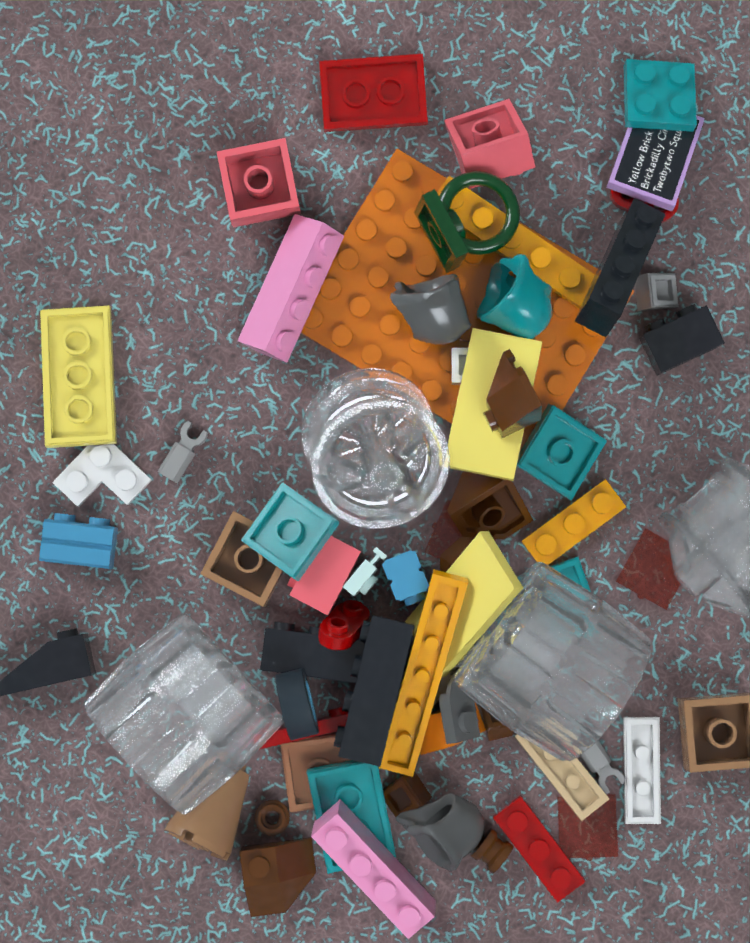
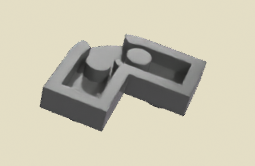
[439,661,498,744]

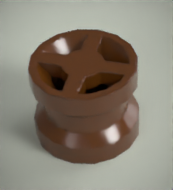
[470,828,514,874]

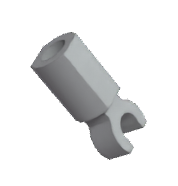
[157,421,208,484]
[572,730,625,794]

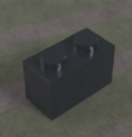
[639,304,725,376]

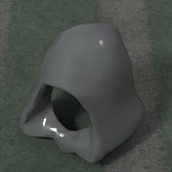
[390,274,471,345]
[396,793,484,872]

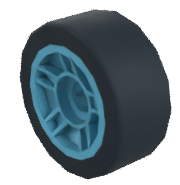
[275,668,319,740]

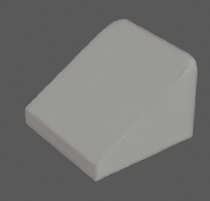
[635,273,679,311]

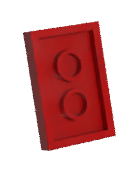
[319,54,428,132]

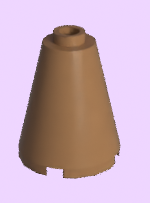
[164,757,250,862]

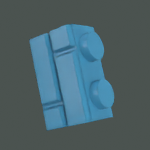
[39,513,118,569]
[382,550,429,607]

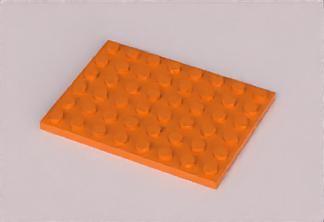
[301,149,634,450]

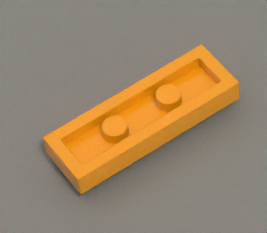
[521,479,626,569]

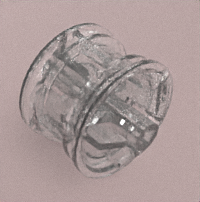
[301,368,450,529]
[658,457,750,619]

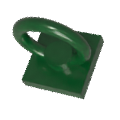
[414,171,520,273]

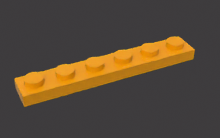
[437,176,595,309]
[379,569,468,777]

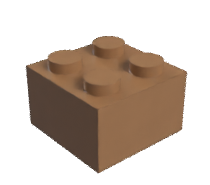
[200,511,284,607]
[677,693,750,773]

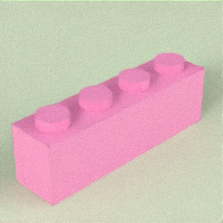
[238,214,344,363]
[311,799,436,939]

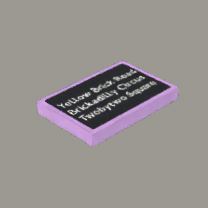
[606,115,705,211]

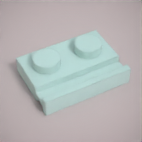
[343,547,388,596]

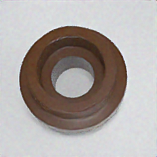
[255,799,290,836]

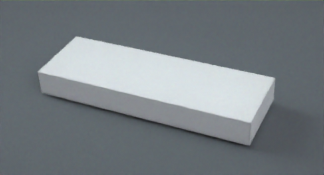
[623,717,661,824]

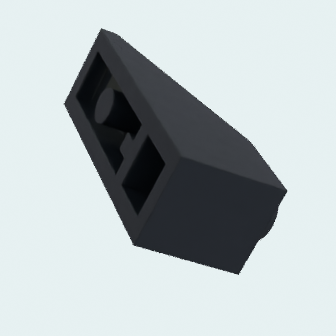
[0,628,96,696]

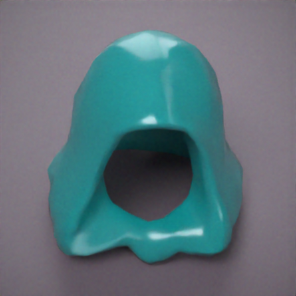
[476,254,552,339]

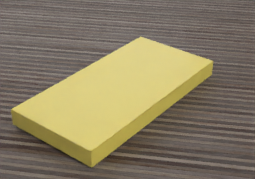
[40,305,117,448]
[443,328,542,481]
[405,531,523,677]

